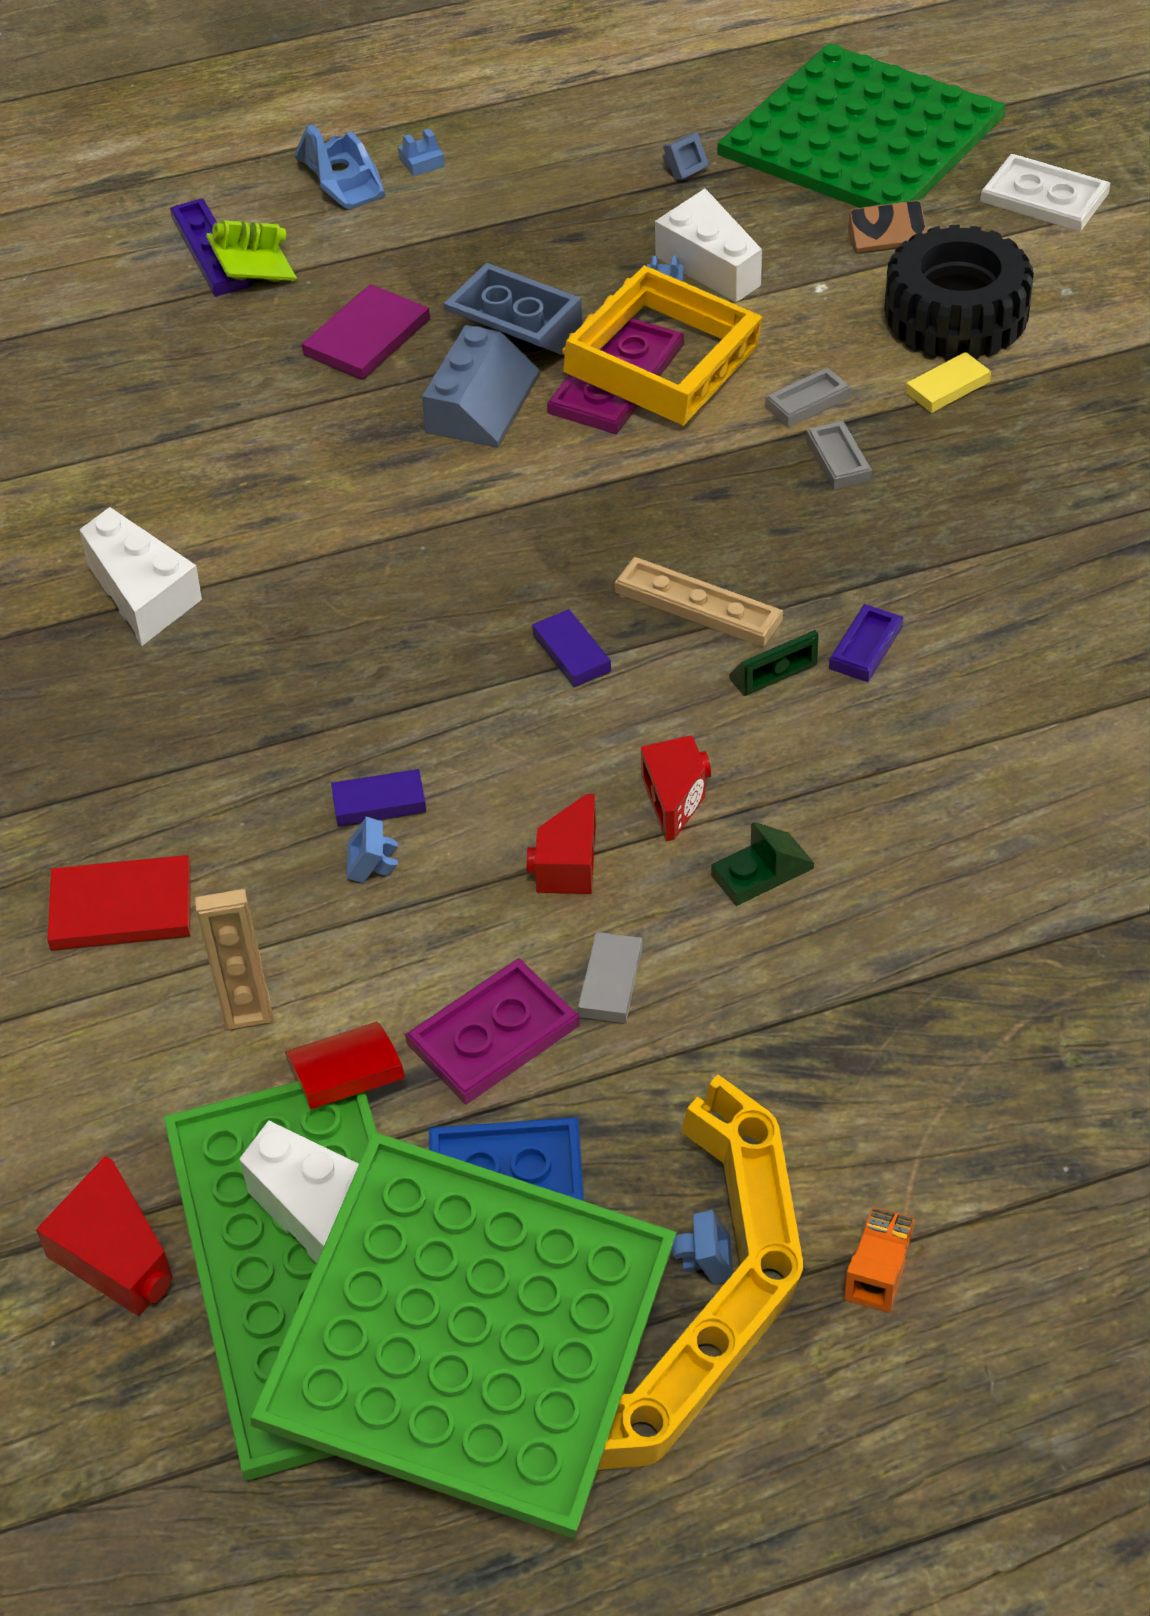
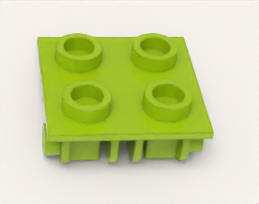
[206,220,297,282]

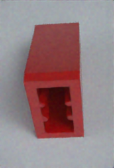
[36,1156,173,1317]

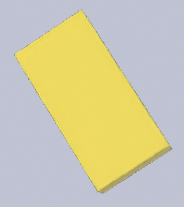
[906,352,991,413]

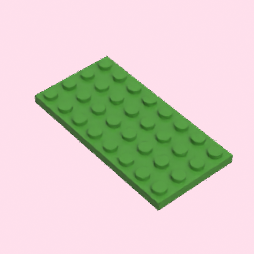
[164,1081,377,1481]

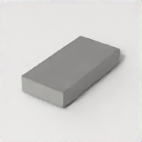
[765,367,851,428]
[806,421,872,490]
[578,932,643,1024]

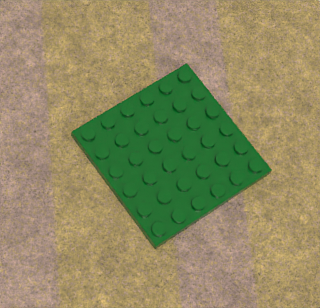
[717,43,1006,208]

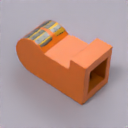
[844,1206,915,1313]

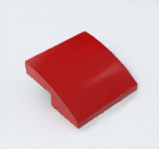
[285,1022,405,1110]

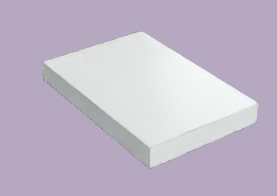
[980,154,1110,232]

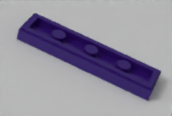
[170,198,249,297]

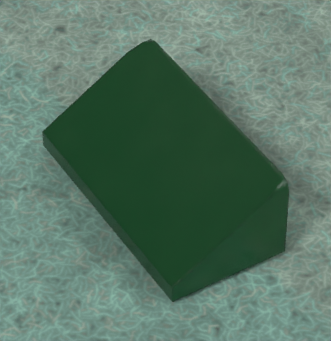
[729,630,819,696]

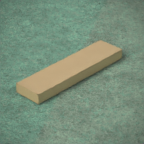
[614,557,783,647]
[195,889,274,1030]

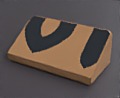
[848,200,927,253]

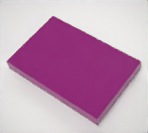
[302,284,430,380]
[405,958,580,1105]

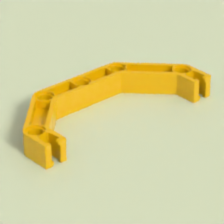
[598,1074,803,1470]

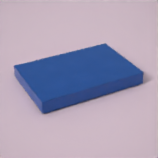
[428,1117,584,1201]

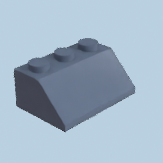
[444,263,582,355]
[422,325,539,448]

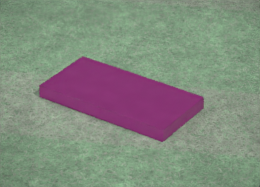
[547,318,684,435]

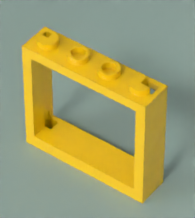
[562,265,763,426]

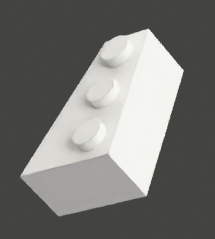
[655,189,762,303]
[79,507,202,646]
[239,1121,359,1263]

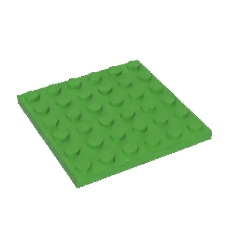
[250,1131,676,1539]

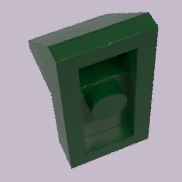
[711,822,814,906]

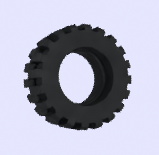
[884,225,1034,360]

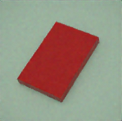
[47,855,191,950]

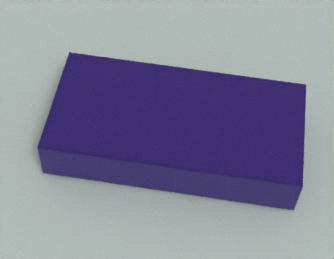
[829,604,903,682]
[532,609,611,687]
[331,769,426,826]

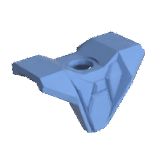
[295,125,385,209]

